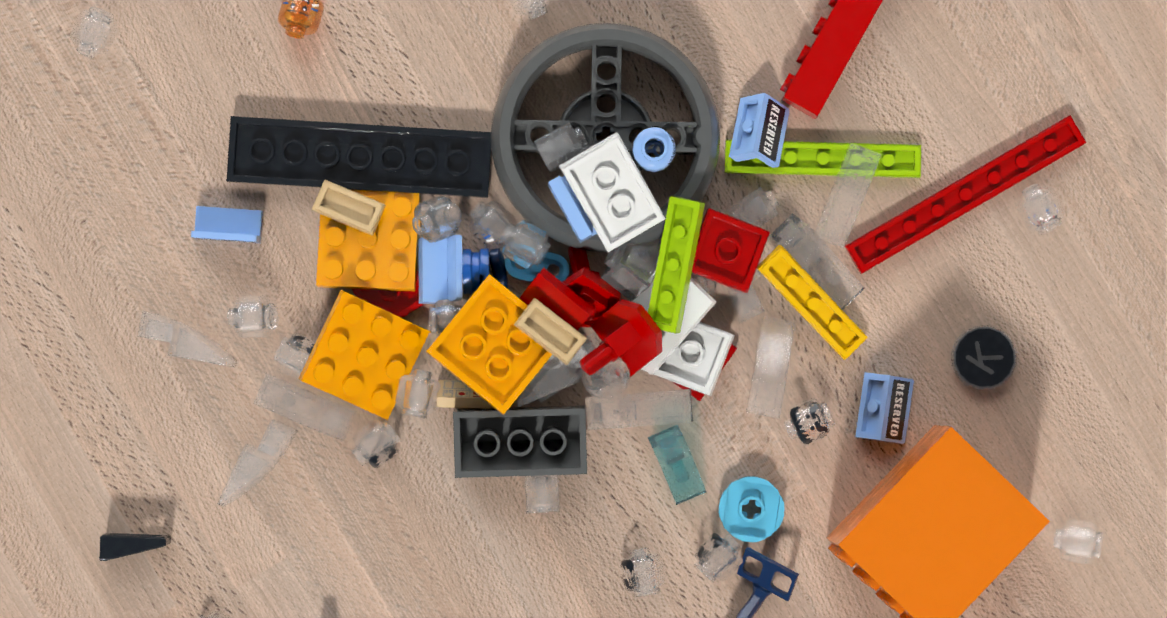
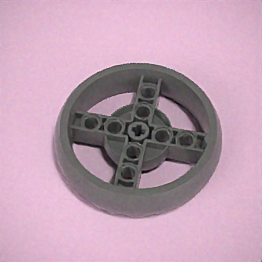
[491,23,720,252]

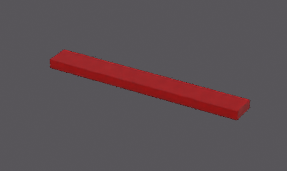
[844,115,1087,274]

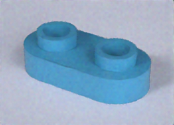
[505,246,569,282]

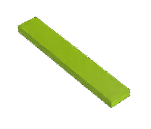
[724,140,921,178]

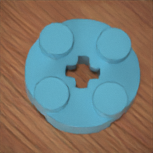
[718,476,785,542]

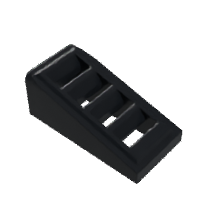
[99,533,171,561]

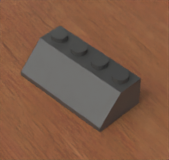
[453,405,587,478]

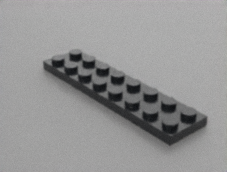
[226,116,491,198]

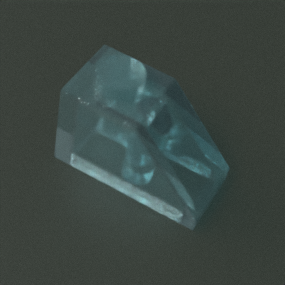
[648,425,706,505]

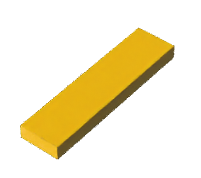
[757,245,868,360]

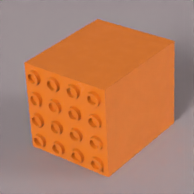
[827,425,1050,618]

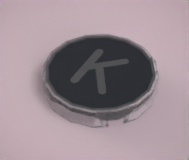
[951,325,1017,390]

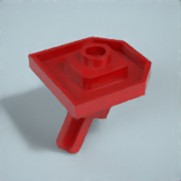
[562,246,622,327]
[579,299,663,378]

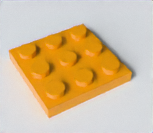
[316,190,420,291]
[426,274,552,415]
[298,290,430,420]

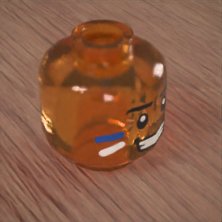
[277,0,324,39]

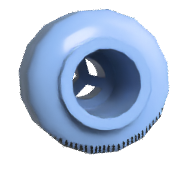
[632,127,676,172]

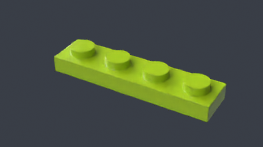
[648,196,705,334]

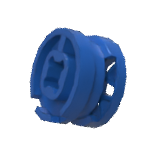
[462,248,490,294]

